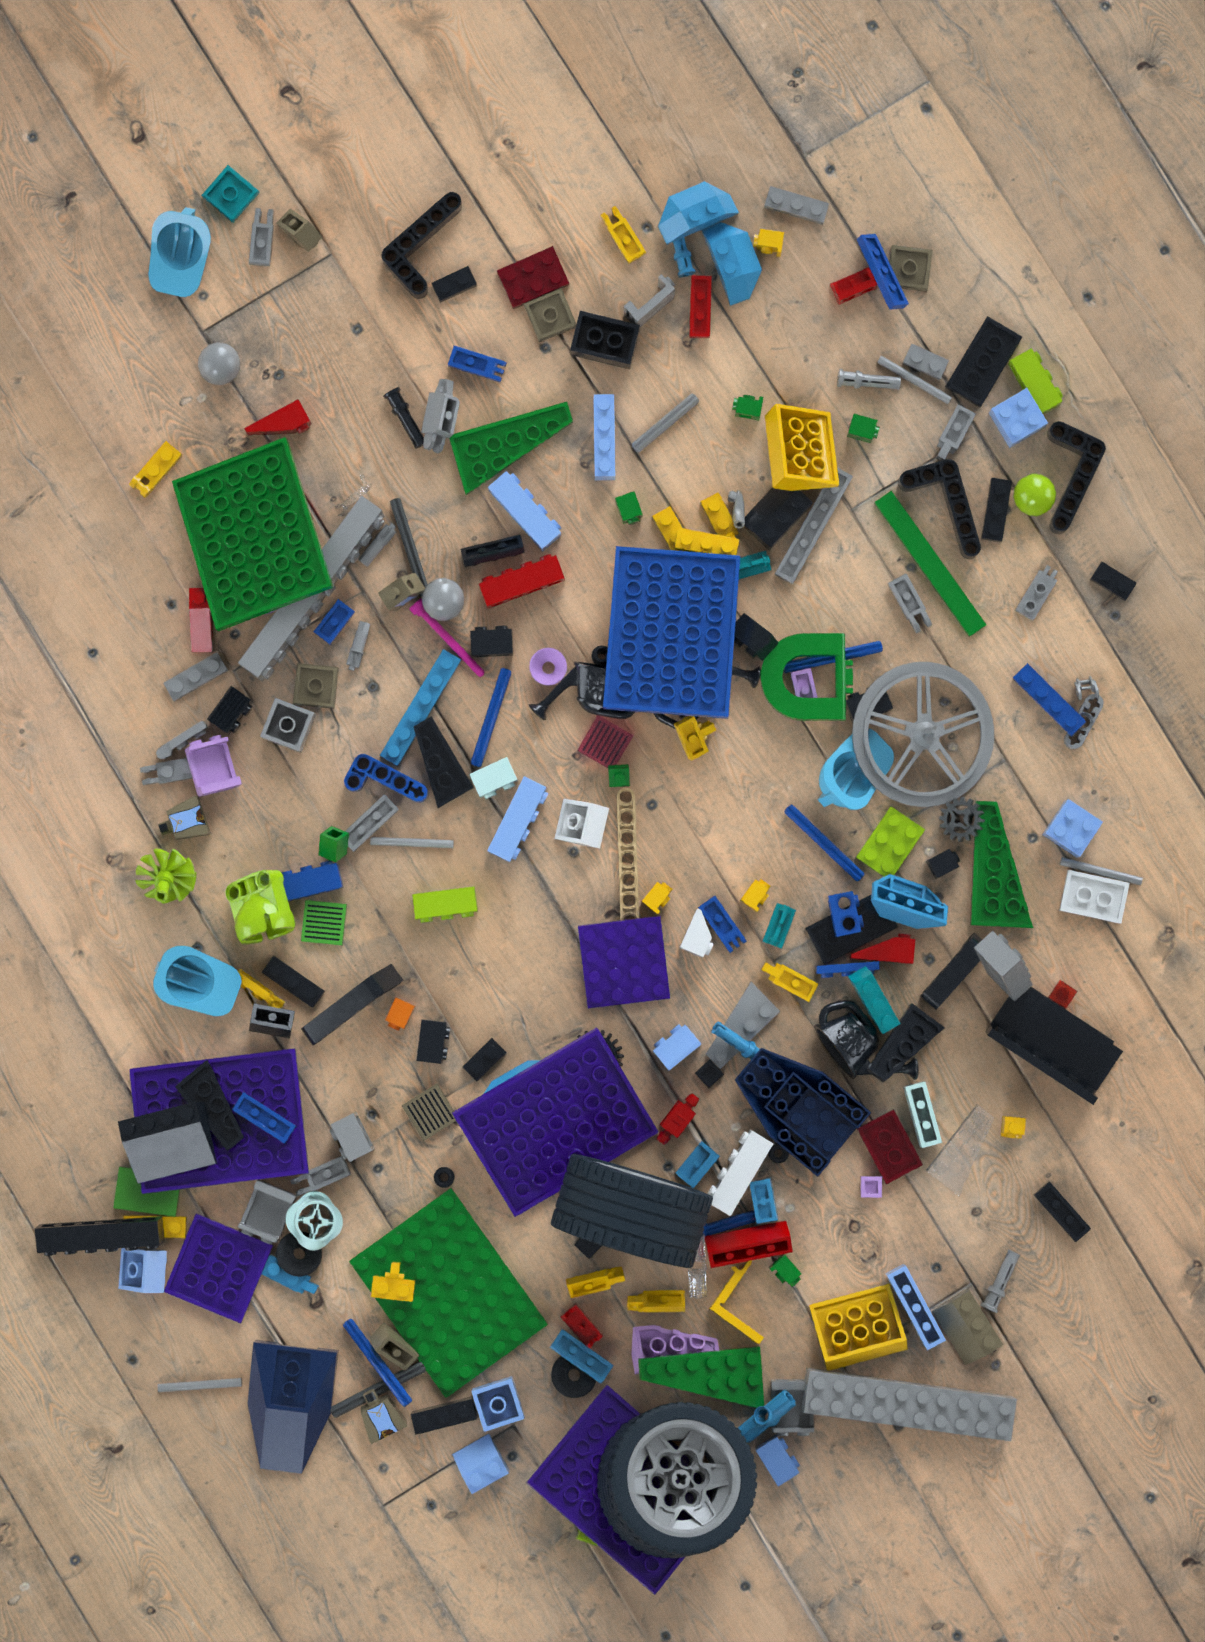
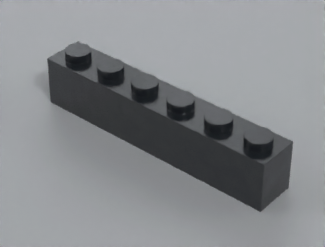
[35,1216,165,1256]

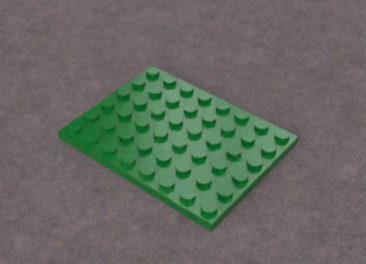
[172,437,334,632]
[349,1188,548,1398]

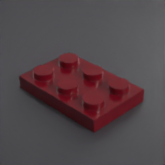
[497,246,569,309]
[857,1109,923,1185]

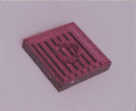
[577,715,634,769]

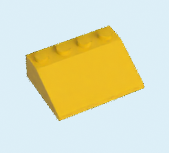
[764,404,839,491]
[809,1284,908,1371]

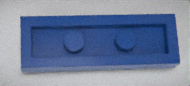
[815,961,880,978]
[232,1092,297,1144]

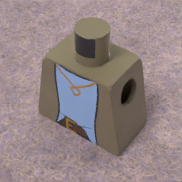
[378,573,425,611]
[158,796,211,840]
[361,1389,407,1444]

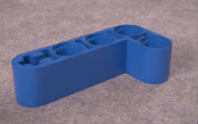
[344,754,429,803]

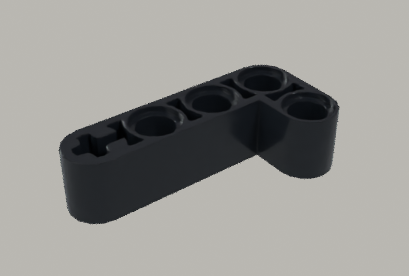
[920,933,983,1010]

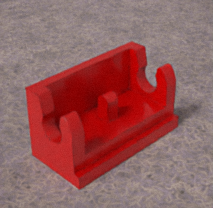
[830,267,878,305]
[560,1303,603,1348]

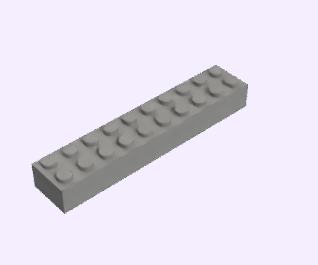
[238,496,385,682]
[801,1368,1017,1441]

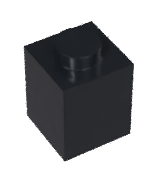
[926,849,960,879]

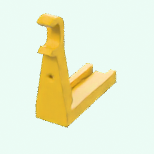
[708,1260,764,1344]

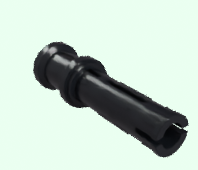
[383,387,424,449]

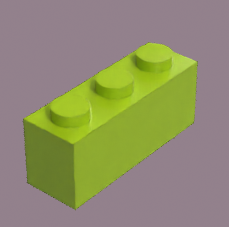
[1008,348,1063,414]
[412,886,478,923]

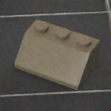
[932,1289,1003,1365]

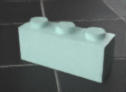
[903,1081,942,1148]

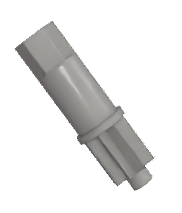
[358,523,396,567]
[346,621,370,671]

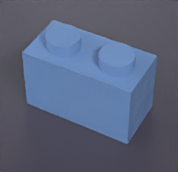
[755,1435,800,1487]

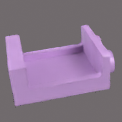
[185,735,242,797]

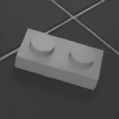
[902,344,949,380]

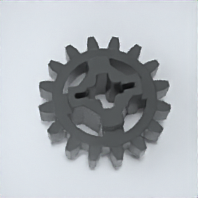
[939,797,985,842]

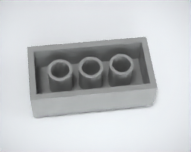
[974,931,1033,1002]

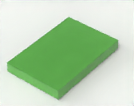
[113,1166,180,1217]

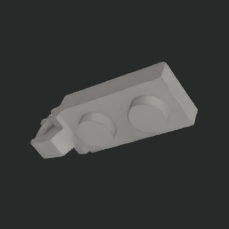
[936,404,976,461]

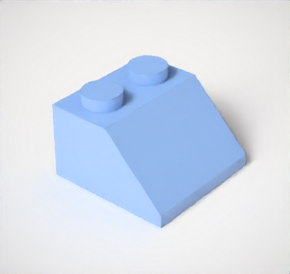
[653,1024,701,1070]
[118,1248,167,1293]
[452,1433,509,1494]

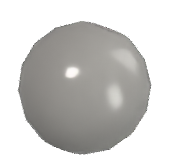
[198,342,240,385]
[422,578,464,621]

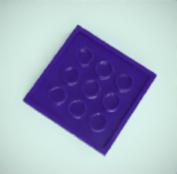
[578,916,670,1009]
[164,1213,274,1324]

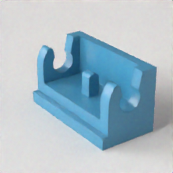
[675,1141,720,1189]
[750,1177,778,1224]

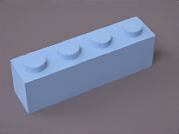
[593,394,615,481]
[488,471,561,552]
[487,776,548,862]
[885,1264,946,1350]

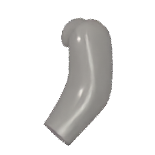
[728,490,745,529]

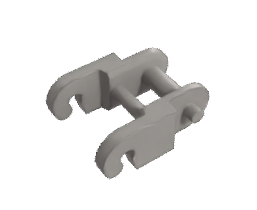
[1074,676,1099,700]

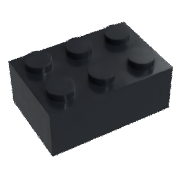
[570,311,640,370]

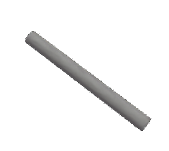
[877,356,952,404]
[370,837,454,848]
[1060,857,1143,886]
[158,1378,242,1392]

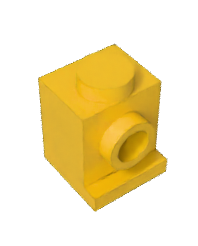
[753,229,784,257]
[740,879,771,912]
[642,882,673,915]
[1000,1116,1026,1139]

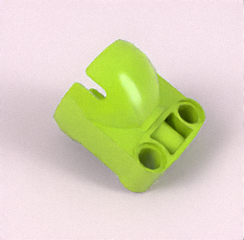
[225,870,295,944]

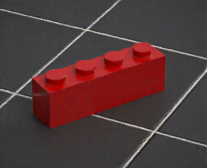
[478,554,565,609]
[704,1221,793,1268]

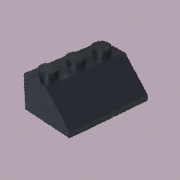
[744,487,813,551]

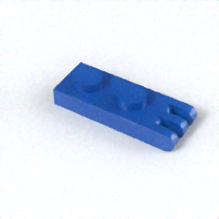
[448,346,507,382]
[698,896,747,953]

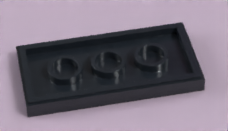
[945,316,1022,408]
[805,895,898,965]

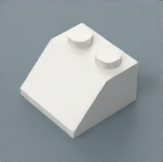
[554,799,609,849]
[680,909,713,958]

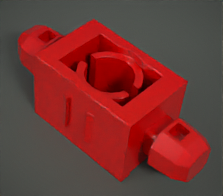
[657,1093,699,1145]

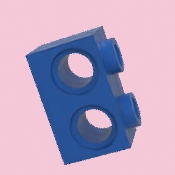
[827,891,864,937]

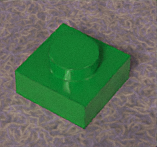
[608,764,630,787]

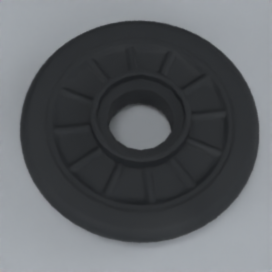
[276,1231,322,1277]
[551,1356,596,1398]

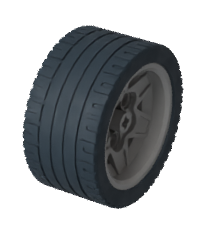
[550,1154,713,1268]
[597,1402,757,1558]

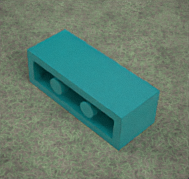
[848,966,901,1034]

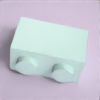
[469,757,518,799]

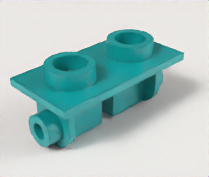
[739,550,772,580]
[762,903,796,949]

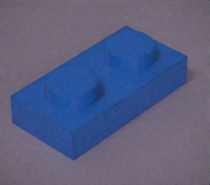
[313,599,355,645]

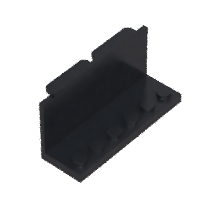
[986,987,1123,1105]

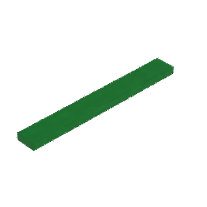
[874,491,987,637]

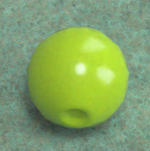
[1013,473,1056,516]

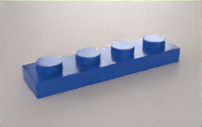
[856,234,909,310]
[1013,663,1086,737]

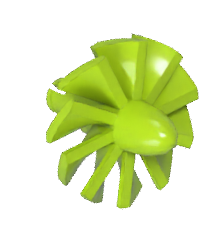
[135,848,197,904]

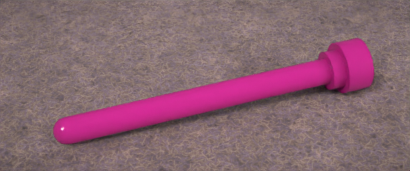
[409,598,485,677]

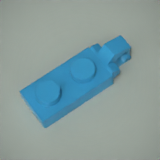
[262,1254,319,1294]

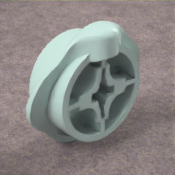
[285,1191,343,1251]

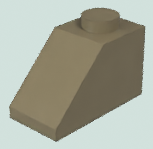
[276,209,322,252]
[370,1322,419,1371]

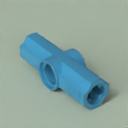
[738,1390,796,1443]

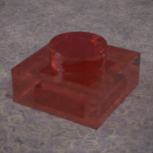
[1048,980,1078,1009]

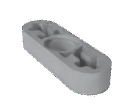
[1064,694,1104,749]

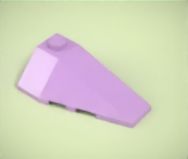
[631,1325,719,1375]

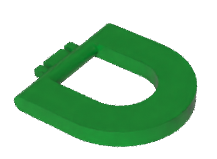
[760,633,853,721]

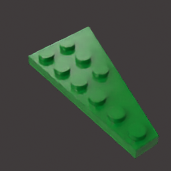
[449,402,573,495]
[970,801,1033,928]
[638,1346,765,1408]

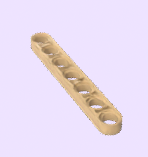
[617,788,639,920]

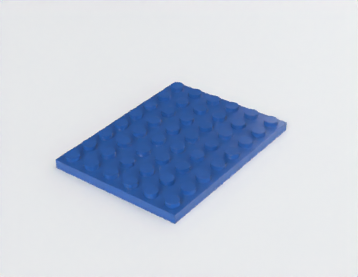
[603,546,740,719]

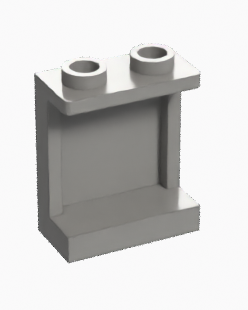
[624,274,675,327]
[238,1180,297,1245]
[771,1379,814,1436]

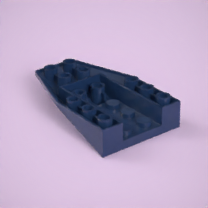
[735,1048,871,1177]
[248,1340,339,1474]

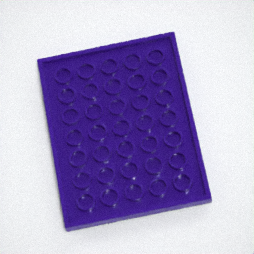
[452,1027,659,1217]
[129,1048,309,1194]
[526,1385,713,1595]

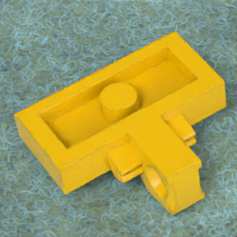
[674,716,716,761]
[371,1262,415,1302]

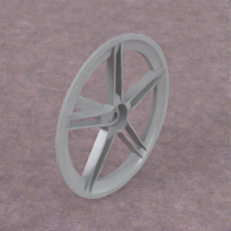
[852,662,994,807]

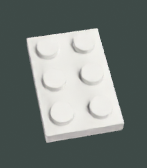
[1059,870,1130,924]

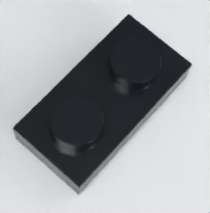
[431,266,477,303]
[1090,561,1137,601]
[462,1038,507,1082]

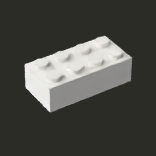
[707,1129,773,1216]

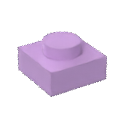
[860,1176,882,1198]

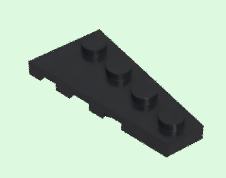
[414,716,474,808]
[867,1003,945,1082]
[175,1060,245,1151]

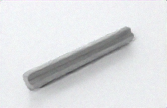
[632,393,699,453]

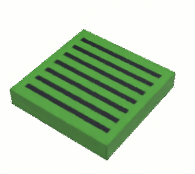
[301,900,347,946]

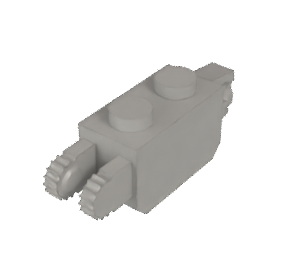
[421,379,460,454]

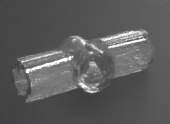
[688,1234,707,1299]

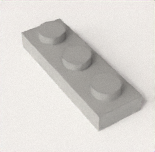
[764,186,829,225]
[163,652,228,702]
[346,794,399,852]

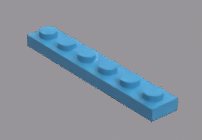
[380,649,461,766]

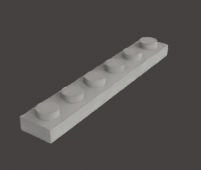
[774,468,853,584]

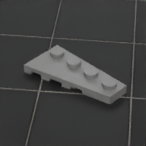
[706,982,780,1069]

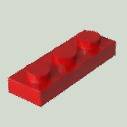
[689,275,712,338]

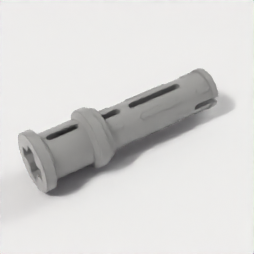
[837,369,901,390]
[980,1250,1020,1313]

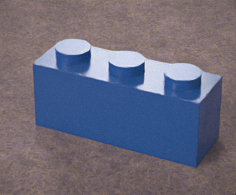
[281,861,344,902]

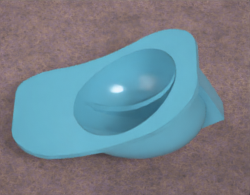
[148,207,211,297]
[818,729,894,810]
[153,946,242,1016]

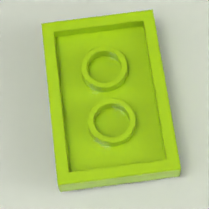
[855,806,925,877]

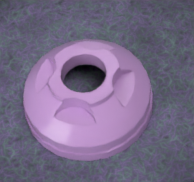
[529,648,567,686]

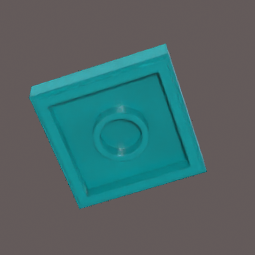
[201,165,260,223]

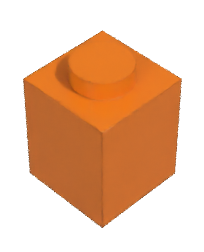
[385,997,416,1031]

